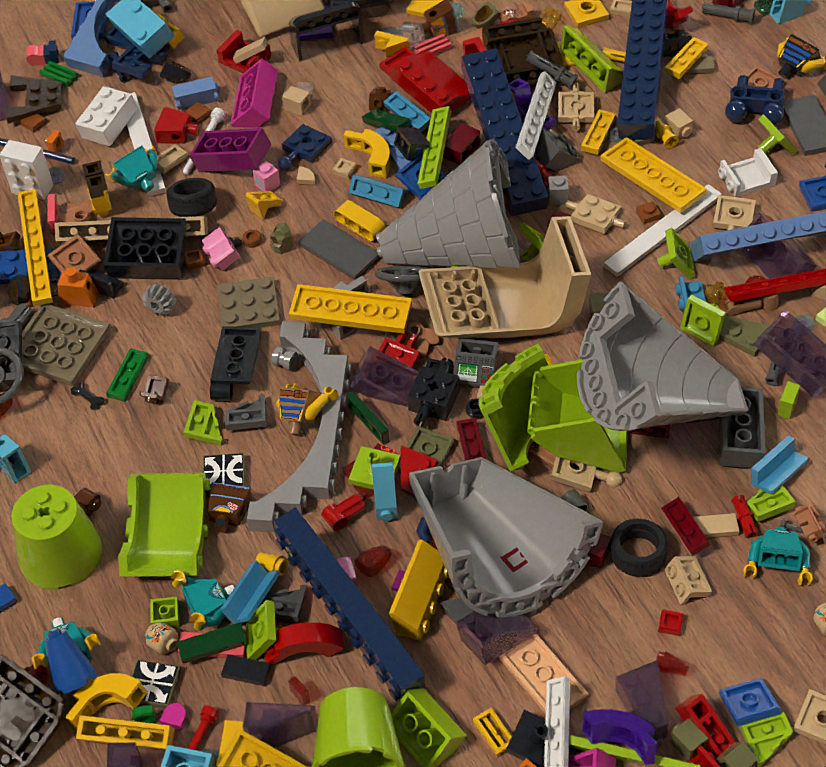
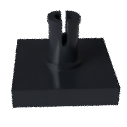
[505,709,548,767]

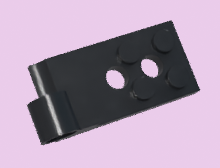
[210,326,261,401]

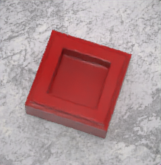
[658,609,684,636]

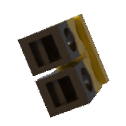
[82,160,112,217]

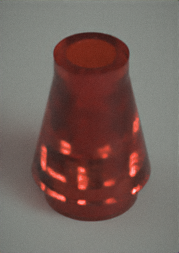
[654,651,689,676]

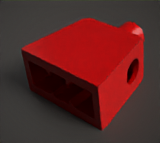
[154,107,199,144]

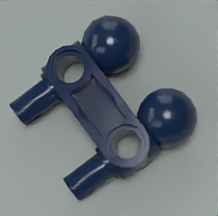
[725,75,786,125]

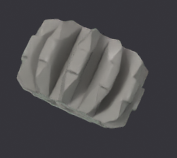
[142,283,176,316]

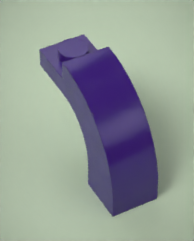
[509,78,556,130]
[582,709,658,765]

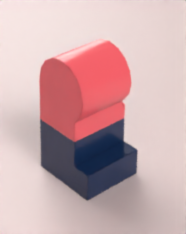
[26,40,59,65]

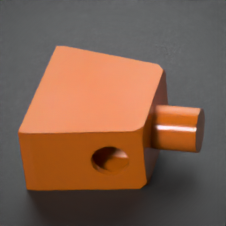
[57,267,99,308]

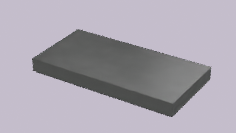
[784,95,826,156]
[298,219,380,280]

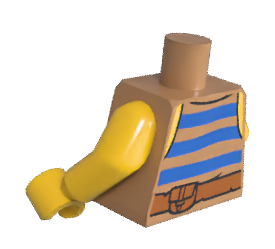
[276,383,339,435]

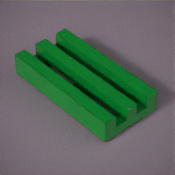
[39,61,77,87]

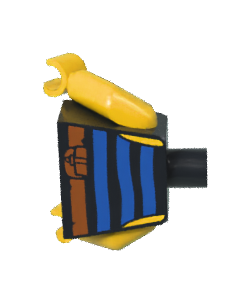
[777,34,826,79]

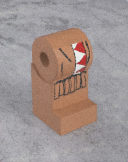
[500,0,534,21]

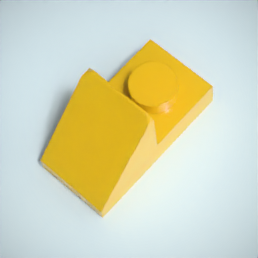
[374,31,410,58]
[245,191,283,219]

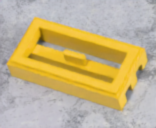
[472,707,512,757]

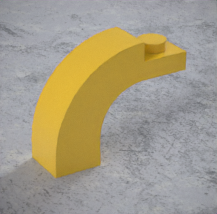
[343,129,390,178]
[66,673,148,729]

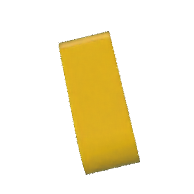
[333,200,386,242]

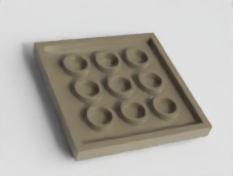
[22,304,111,386]

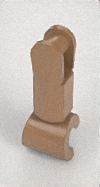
[724,293,779,316]

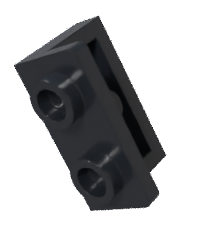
[664,30,692,57]

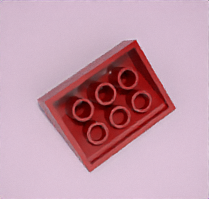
[391,51,471,114]

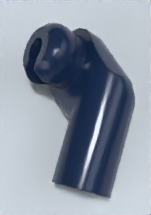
[416,516,433,545]

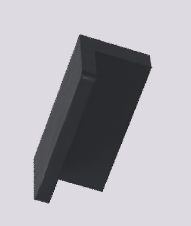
[394,127,430,161]
[78,269,124,299]

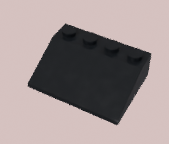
[104,217,186,279]

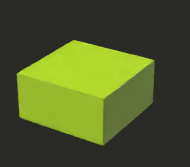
[777,381,800,419]
[150,596,180,628]

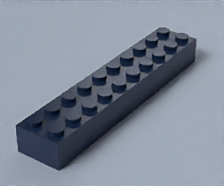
[617,0,669,139]
[461,48,548,217]
[273,507,425,701]

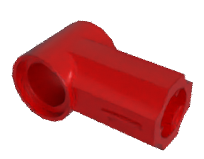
[321,493,366,531]

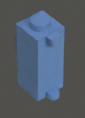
[172,77,220,110]

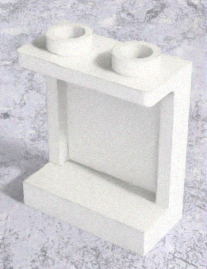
[718,148,778,197]

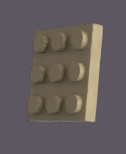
[217,277,280,328]

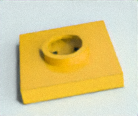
[564,0,609,28]

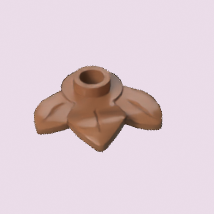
[58,199,93,222]
[403,322,439,358]

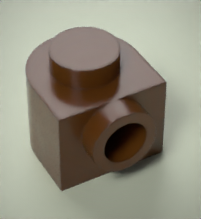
[74,487,101,517]

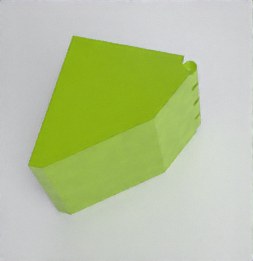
[527,359,628,472]

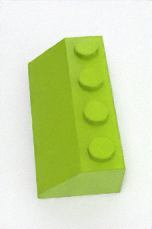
[560,25,623,93]

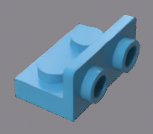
[675,276,706,314]

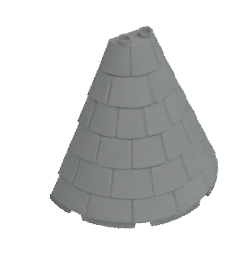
[376,139,521,269]
[577,282,748,431]

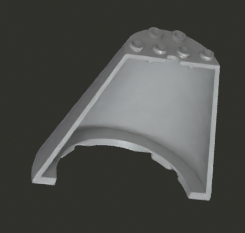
[409,457,603,618]

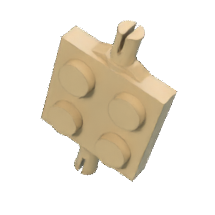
[558,83,594,131]
[565,194,626,234]

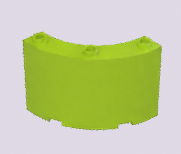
[479,343,548,472]
[118,472,210,577]

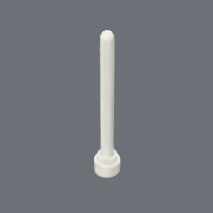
[183,108,226,175]

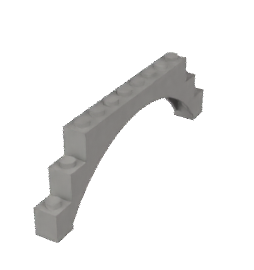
[247,321,352,532]

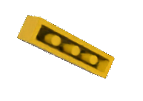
[76,715,175,750]

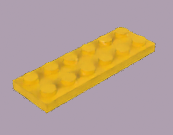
[601,137,707,213]
[289,284,412,334]

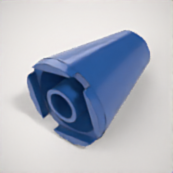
[45,629,98,694]

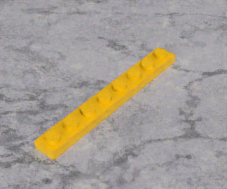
[17,189,53,306]

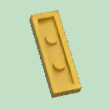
[664,37,708,79]
[581,109,616,155]

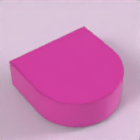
[160,703,187,730]

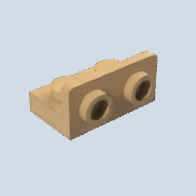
[665,556,712,604]

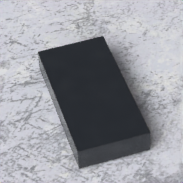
[221,655,271,686]

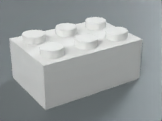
[75,86,138,146]
[0,140,53,200]

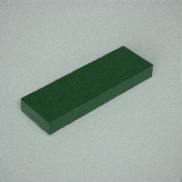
[362,109,411,132]
[347,391,390,445]
[177,622,247,664]

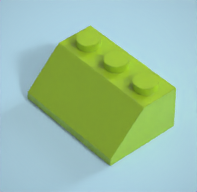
[391,688,467,767]

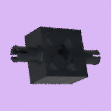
[407,358,460,427]

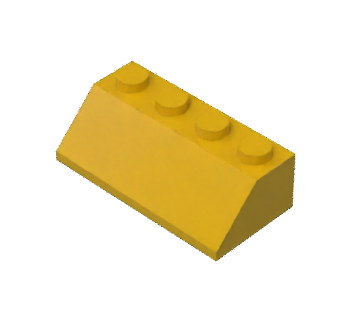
[389,539,449,641]

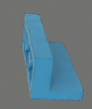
[384,91,431,132]
[348,175,410,207]
[751,436,808,494]
[220,561,280,624]

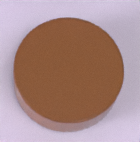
[243,230,262,248]

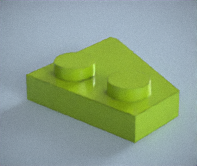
[183,400,222,445]
[747,485,796,522]
[740,712,793,767]

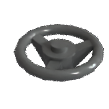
[375,266,430,294]
[0,347,24,404]

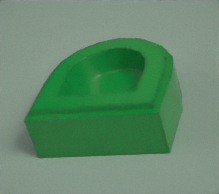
[132,705,156,723]

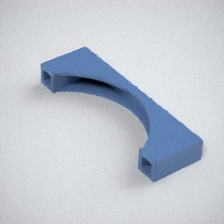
[63,0,119,77]
[690,211,826,262]

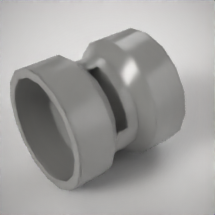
[271,346,298,371]

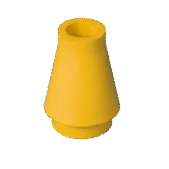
[256,552,289,576]

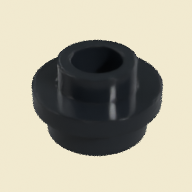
[465,398,483,418]

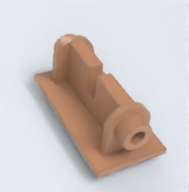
[794,499,826,543]

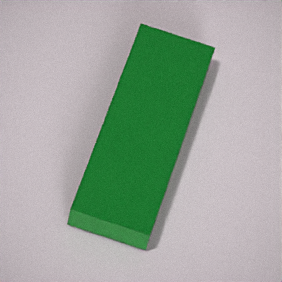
[106,348,149,402]

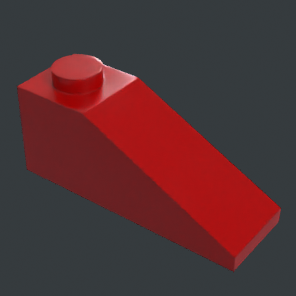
[674,693,735,758]

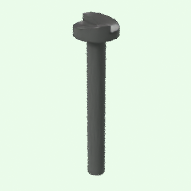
[779,518,826,540]

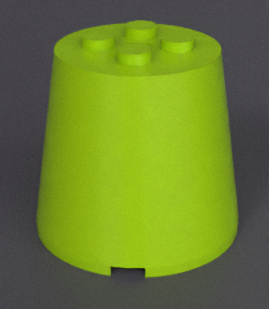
[11,485,102,590]
[312,687,405,767]

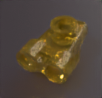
[705,282,726,308]

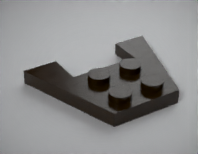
[6,75,63,124]

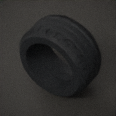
[166,178,217,217]
[610,518,668,577]

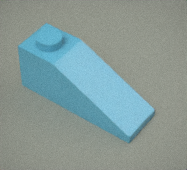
[371,462,398,521]

